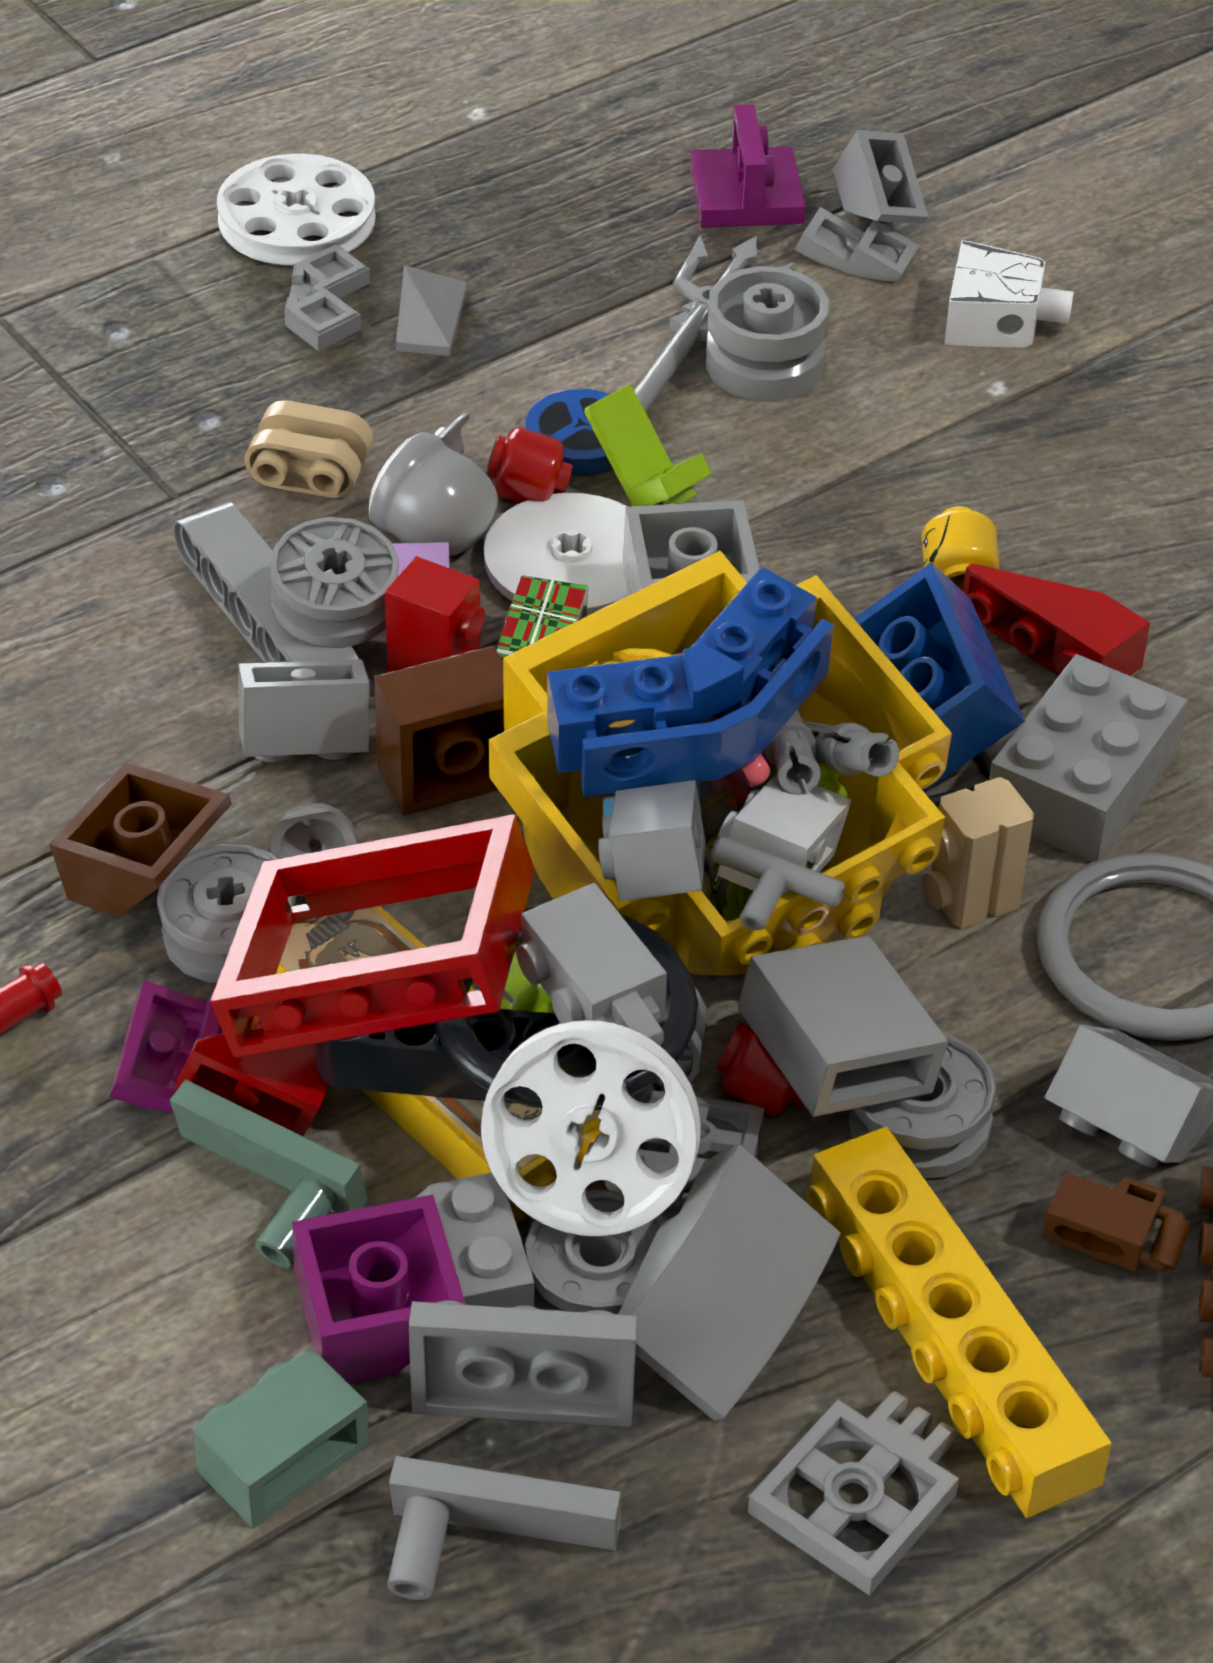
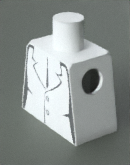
[944,240,1074,348]

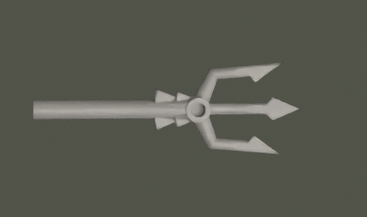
[634,235,798,412]

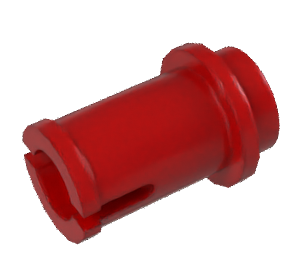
[0,962,62,1037]

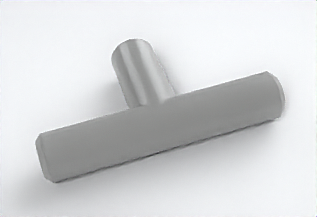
[711,836,845,930]

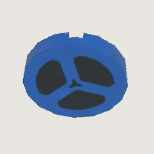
[525,389,613,475]

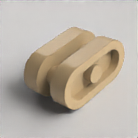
[244,401,374,498]

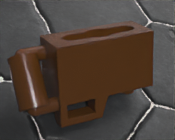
[1042,1172,1192,1273]

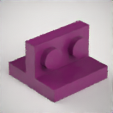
[690,104,806,228]

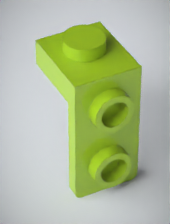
[584,385,712,506]

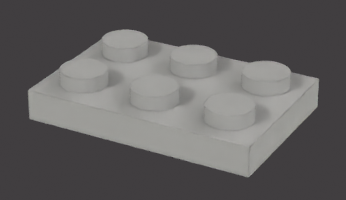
[409,1301,637,1427]

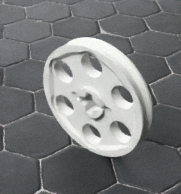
[217,154,375,266]
[481,1020,701,1236]

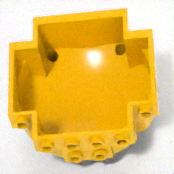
[489,551,952,975]

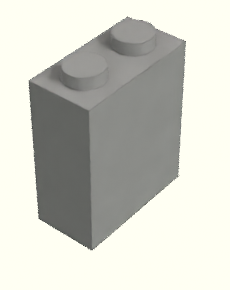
[737,935,949,1117]

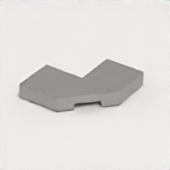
[284,244,370,352]

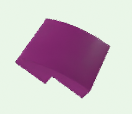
[109,980,261,1113]

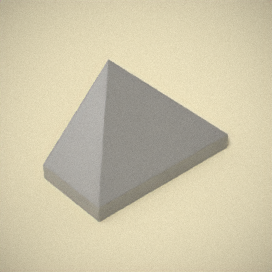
[396,265,467,356]

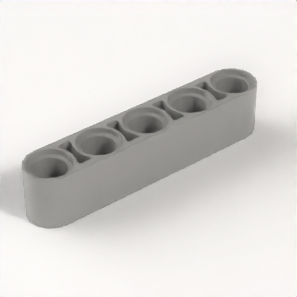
[173,502,358,663]

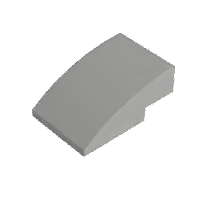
[618,1144,841,1422]

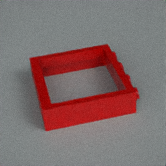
[210,814,535,1057]

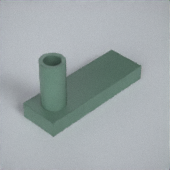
[170,1079,368,1269]

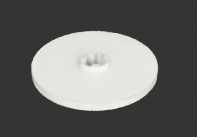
[484,493,629,616]

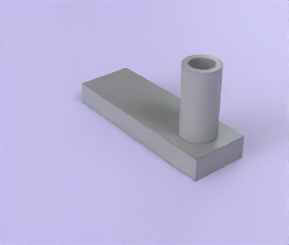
[387,1456,621,1600]

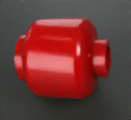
[485,427,573,504]
[715,1022,804,1118]

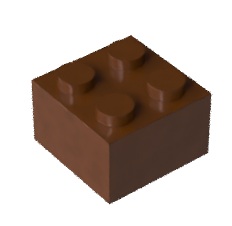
[374,646,504,816]

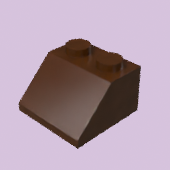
[49,762,232,917]

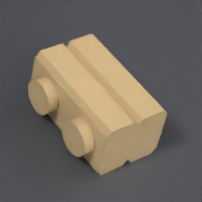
[923,777,1034,929]

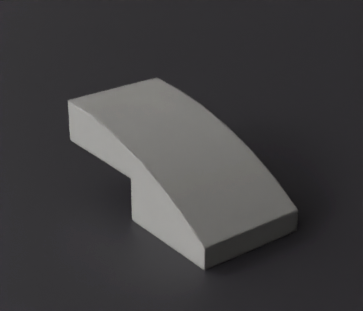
[794,207,919,282]

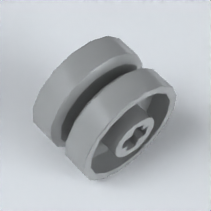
[706,266,829,402]

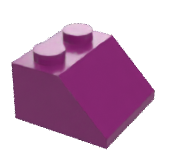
[292,1194,466,1384]

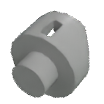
[270,803,358,859]

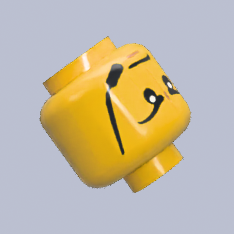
[921,506,1000,591]

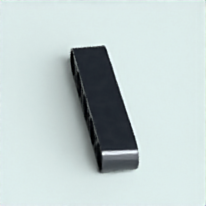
[315,1009,654,1111]

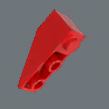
[963,563,1150,676]

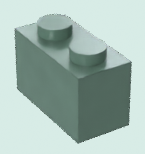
[192,1347,369,1529]

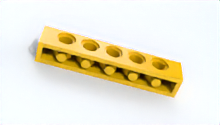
[806,1126,1112,1519]

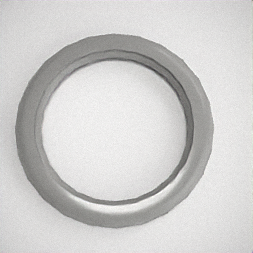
[1036,852,1213,1042]

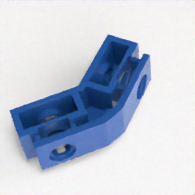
[547,567,834,797]

